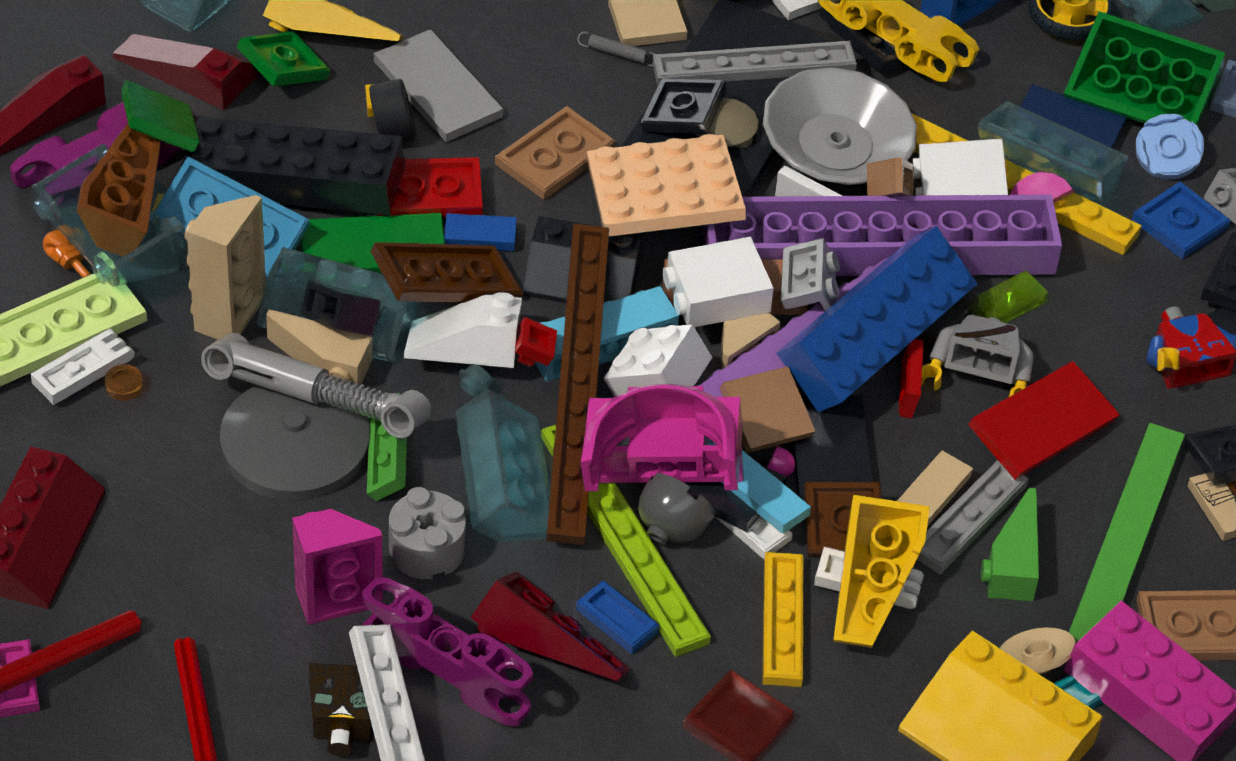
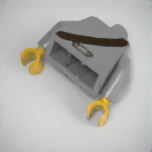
[921,315,1033,397]

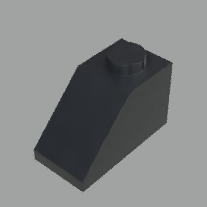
[300,280,381,336]

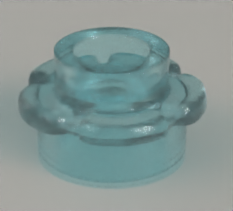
[459,364,493,397]

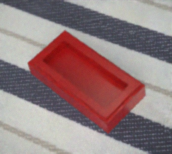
[898,339,923,418]

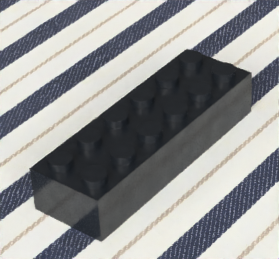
[181,117,405,215]

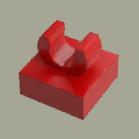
[515,317,557,367]

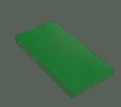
[302,213,444,280]

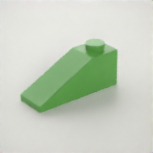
[981,488,1039,601]

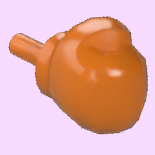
[43,228,91,278]

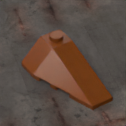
[77,124,161,259]

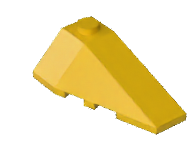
[263,0,404,41]
[833,495,930,648]

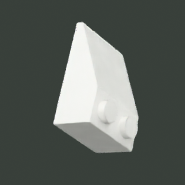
[404,293,522,368]

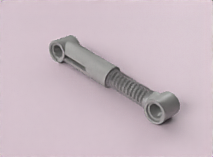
[201,333,431,438]

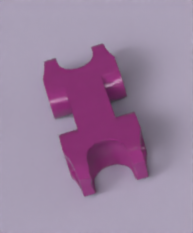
[10,102,182,215]
[362,577,533,726]

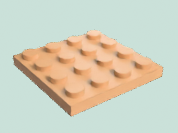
[587,134,746,236]

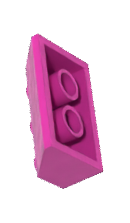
[292,509,383,625]

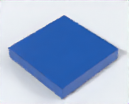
[1132,182,1231,260]

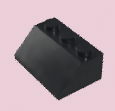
[523,216,643,304]

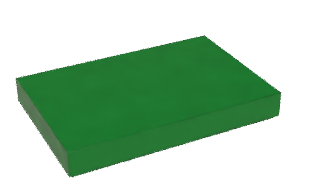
[121,80,199,152]

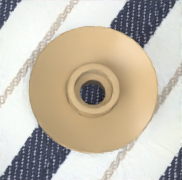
[1000,627,1076,674]

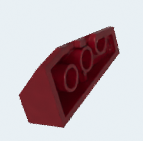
[113,34,260,110]
[0,55,106,155]
[470,571,630,681]

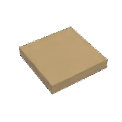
[608,0,687,46]

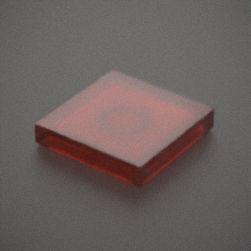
[682,670,794,761]

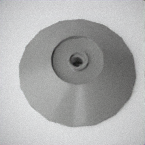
[763,67,917,185]

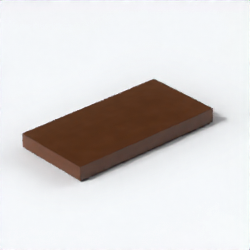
[370,242,523,302]

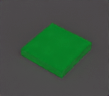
[237,31,330,87]

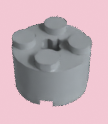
[389,487,466,579]

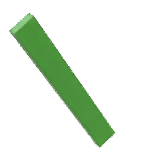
[1069,423,1185,643]

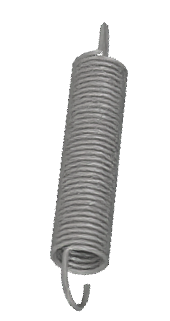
[577,32,656,66]

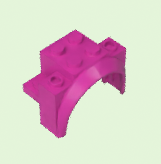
[581,384,744,491]

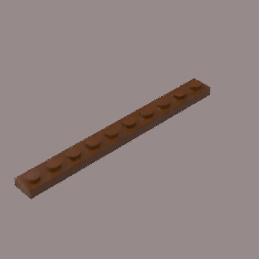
[546,224,609,545]

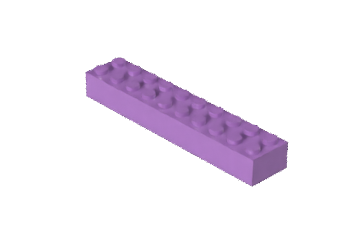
[701,195,1062,276]

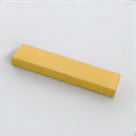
[762,552,803,687]

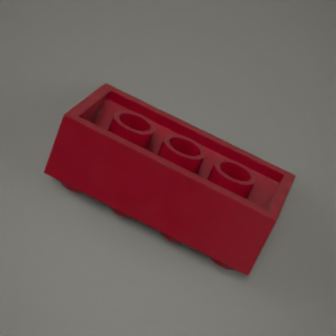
[0,446,106,609]

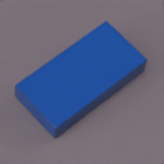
[444,213,517,251]
[576,580,659,654]

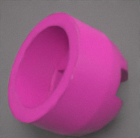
[767,446,795,477]

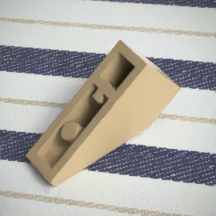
[266,309,373,387]

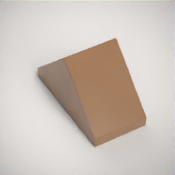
[867,158,914,196]

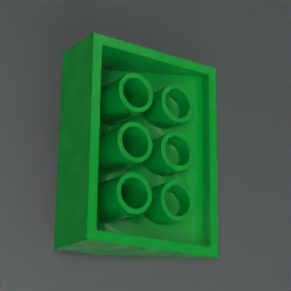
[1063,11,1225,126]

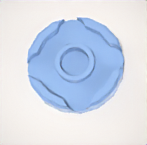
[1136,114,1204,180]

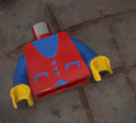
[1146,306,1236,389]

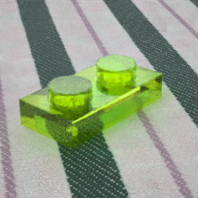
[970,270,1049,323]

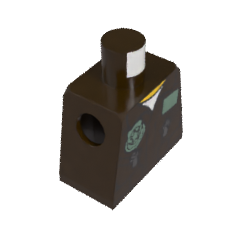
[309,663,373,756]

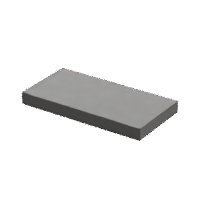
[374,29,503,142]

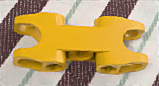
[818,0,980,82]

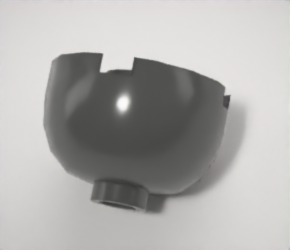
[638,473,716,545]

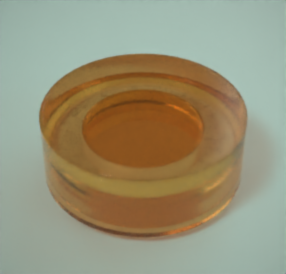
[105,364,143,401]

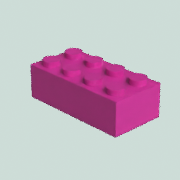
[1064,600,1236,761]

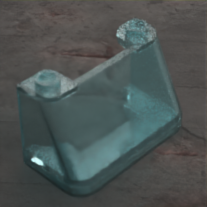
[32,143,188,287]

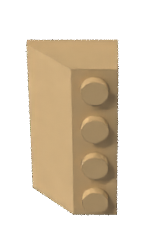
[185,195,267,339]

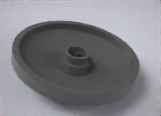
[220,385,370,501]

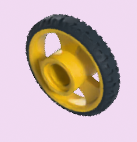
[1028,0,1114,40]

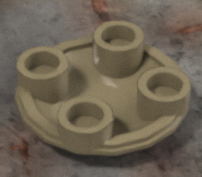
[696,98,759,148]

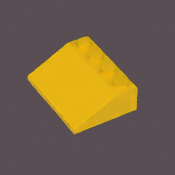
[898,630,1103,761]

